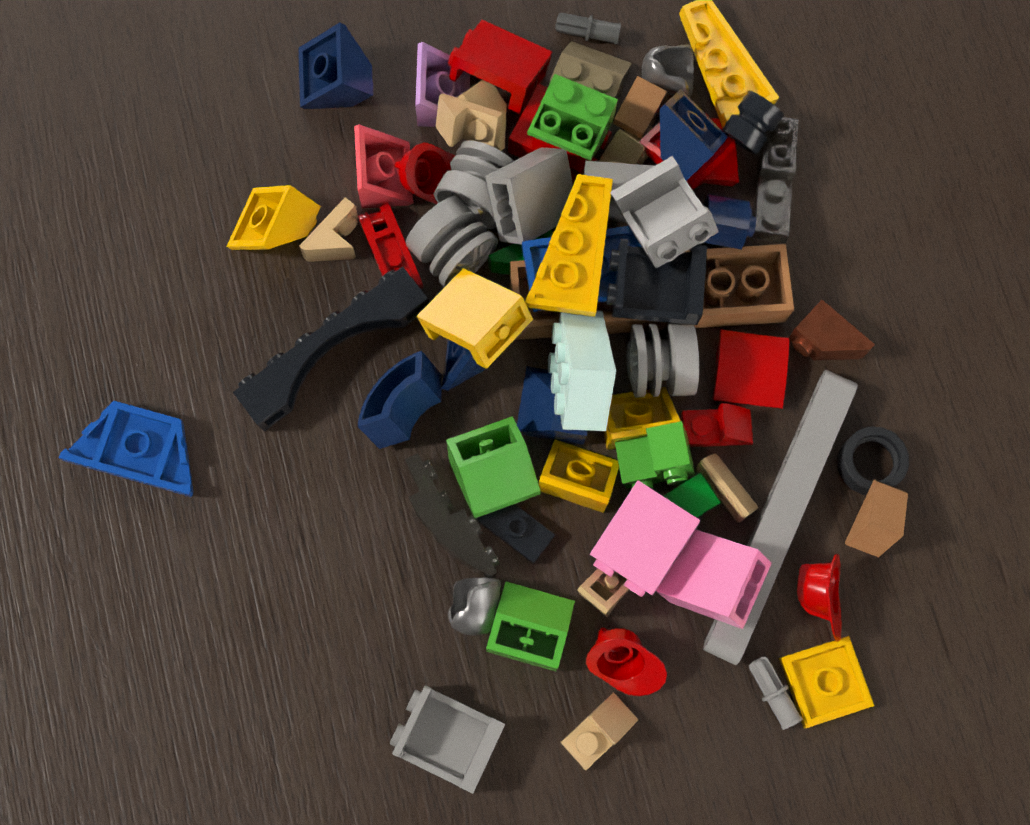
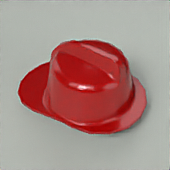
[394,142,455,205]
[797,554,842,642]
[586,627,667,696]

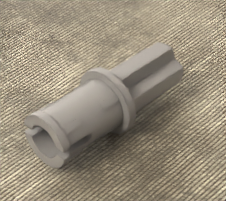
[749,656,803,730]

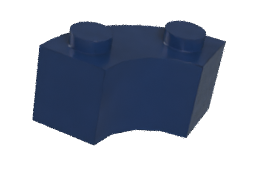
[703,194,757,250]
[358,351,442,449]

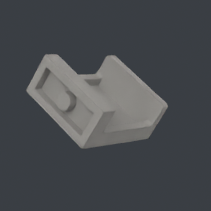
[610,156,719,268]
[390,685,505,794]

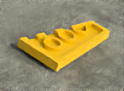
[679,0,779,127]
[525,174,613,317]

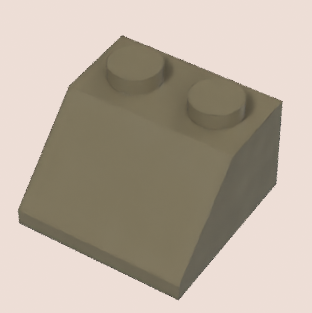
[549,41,632,99]

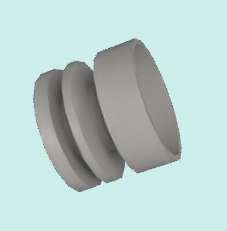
[434,140,514,229]
[406,196,498,288]
[626,323,699,398]

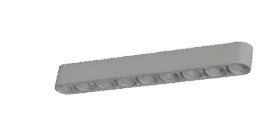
[703,370,858,665]

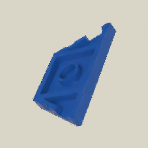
[59,401,193,497]

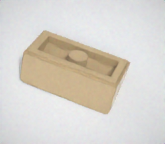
[696,454,758,523]

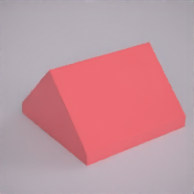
[354,124,413,208]

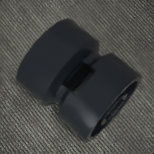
[722,90,784,155]

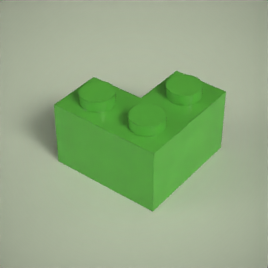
[615,421,695,489]

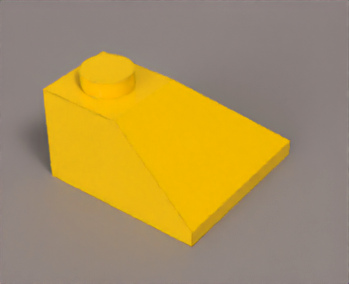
[226,185,321,250]

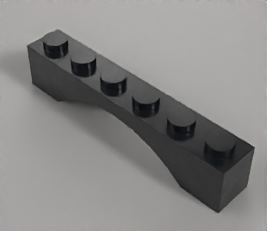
[233,267,429,432]

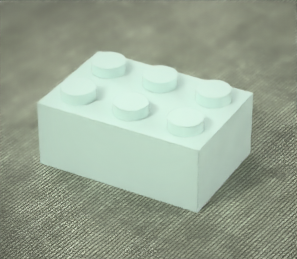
[548,311,616,431]

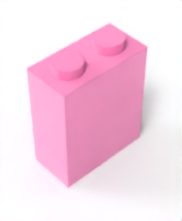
[590,480,700,597]
[656,530,772,629]

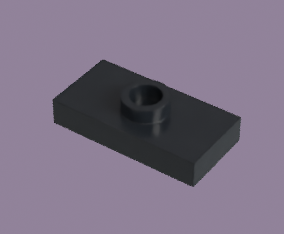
[477,504,555,564]

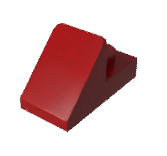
[681,403,753,447]

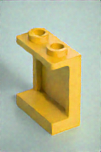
[417,268,533,369]

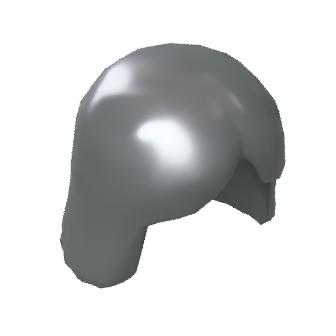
[642,44,694,97]
[448,577,501,636]

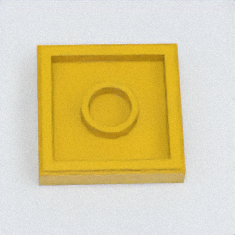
[779,636,874,728]

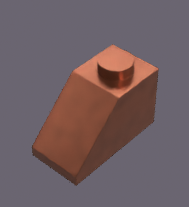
[789,300,875,361]

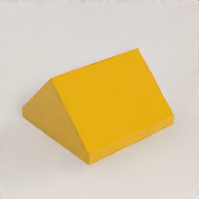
[604,387,680,450]
[539,440,619,513]

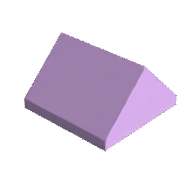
[415,42,470,127]

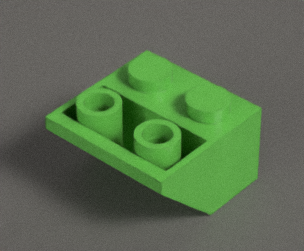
[527,74,618,160]
[446,416,541,519]
[486,581,575,672]

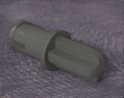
[556,13,621,45]

